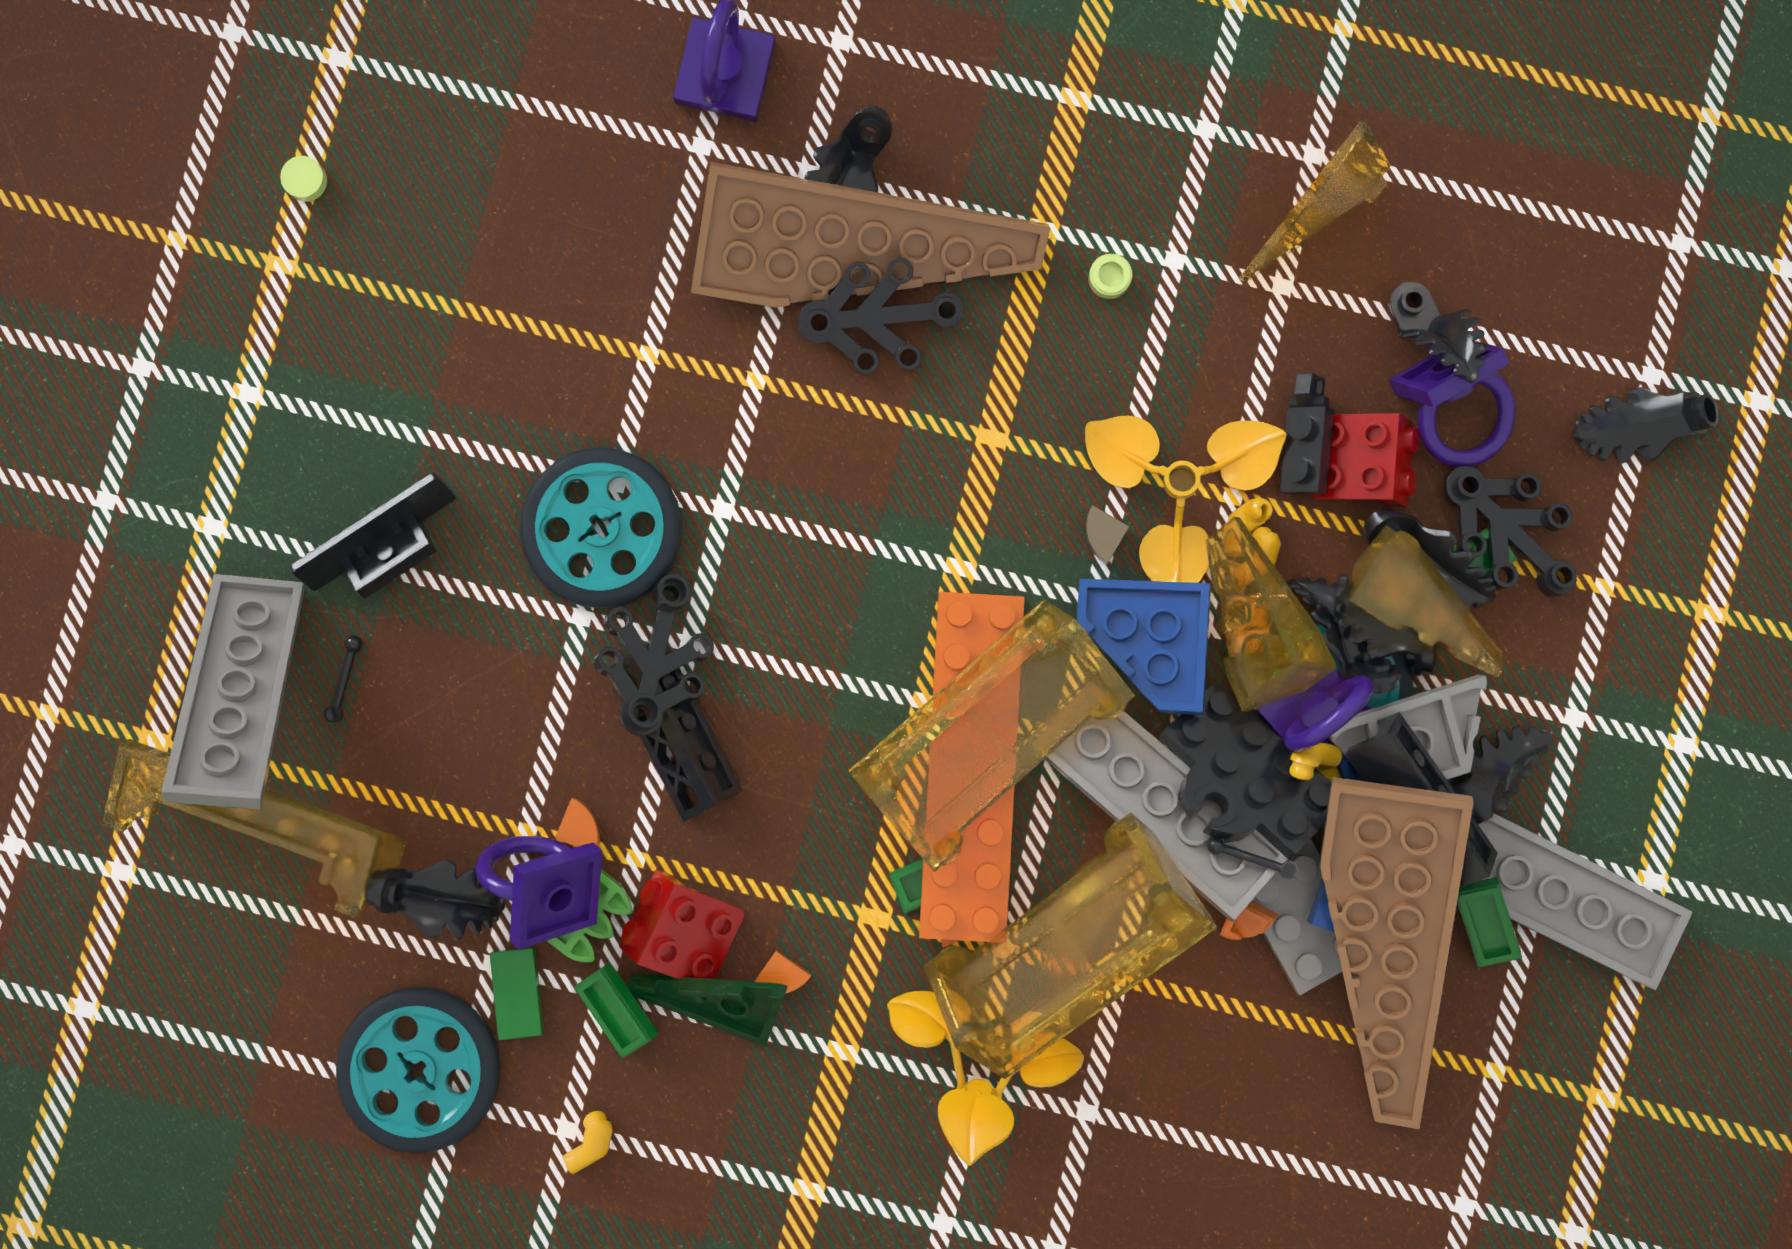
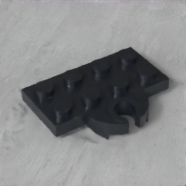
[1158,680,1331,861]

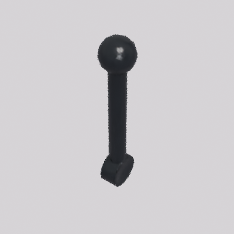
[324,636,362,723]
[1207,837,1299,880]

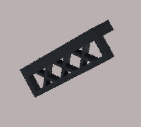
[609,644,743,822]

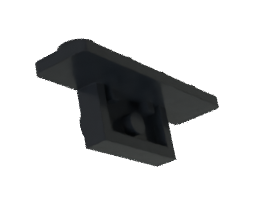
[290,473,456,599]

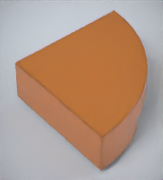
[555,797,600,847]
[1220,901,1278,940]
[754,949,812,994]

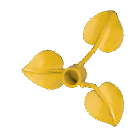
[1085,416,1286,583]
[887,991,1084,1166]

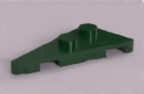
[626,974,788,1047]

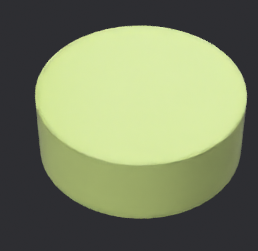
[280,156,327,202]
[1088,254,1132,299]

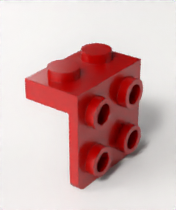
[1310,413,1419,507]
[619,869,744,979]

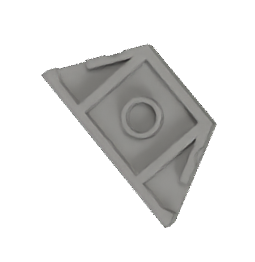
[1329,674,1487,780]

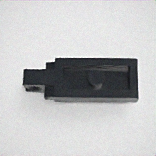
[1280,373,1334,495]

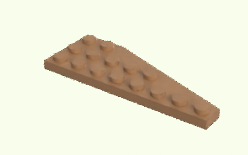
[691,162,1051,308]
[1320,777,1474,1129]

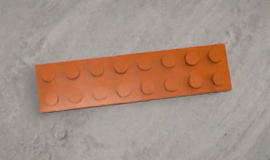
[919,592,1024,943]

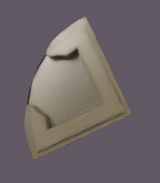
[1085,505,1129,564]

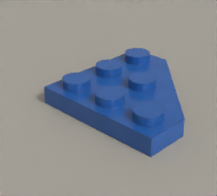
[1077,579,1211,715]

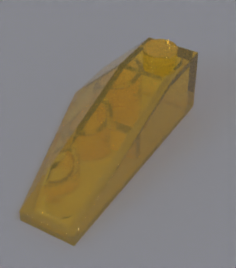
[1239,121,1391,284]
[1205,517,1337,711]
[1350,525,1503,678]

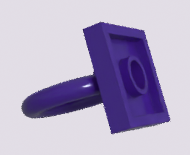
[673,0,776,122]
[1389,341,1516,467]
[1252,649,1374,768]
[475,836,602,950]

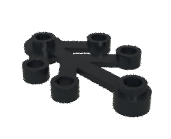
[798,257,964,374]
[1444,466,1577,597]
[594,574,714,736]

